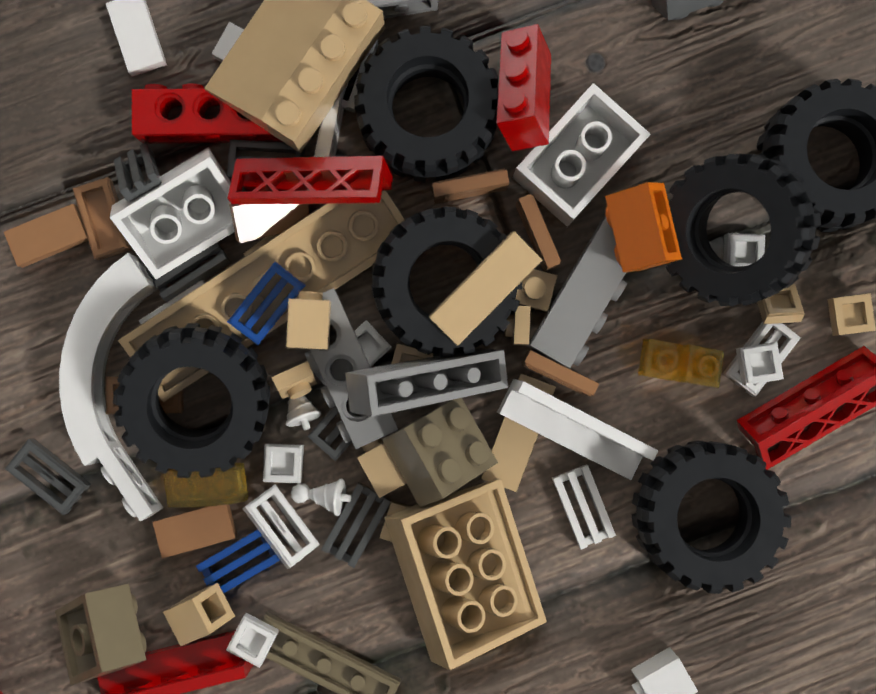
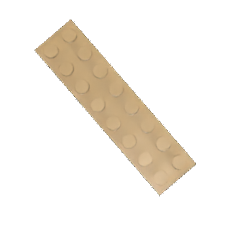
[118,191,405,402]

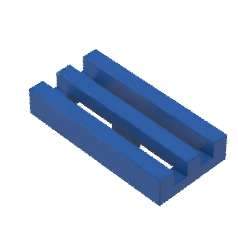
[227,261,305,345]
[196,529,280,593]

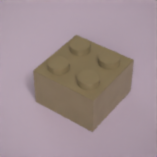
[382,398,498,507]

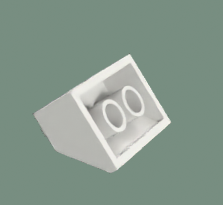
[110,147,234,279]

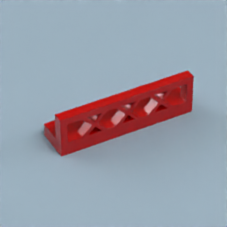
[227,156,393,205]
[736,346,876,470]
[97,630,254,694]

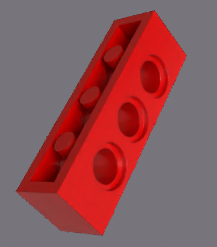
[132,83,283,144]

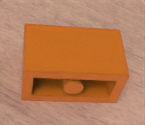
[605,182,682,273]

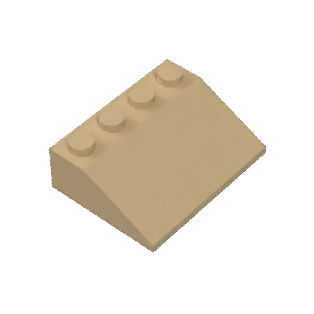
[204,0,385,153]
[384,478,547,670]

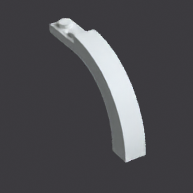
[59,253,163,521]

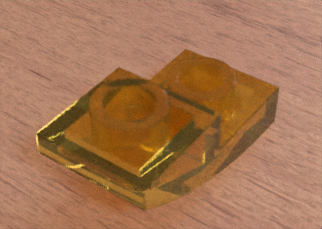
[638,339,724,388]
[163,463,249,508]

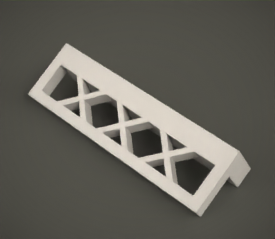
[497,379,659,480]

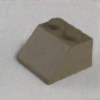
[55,583,146,686]

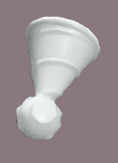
[285,395,321,430]
[291,478,351,516]

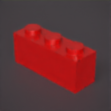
[496,24,551,151]

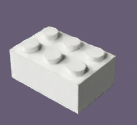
[512,83,651,227]

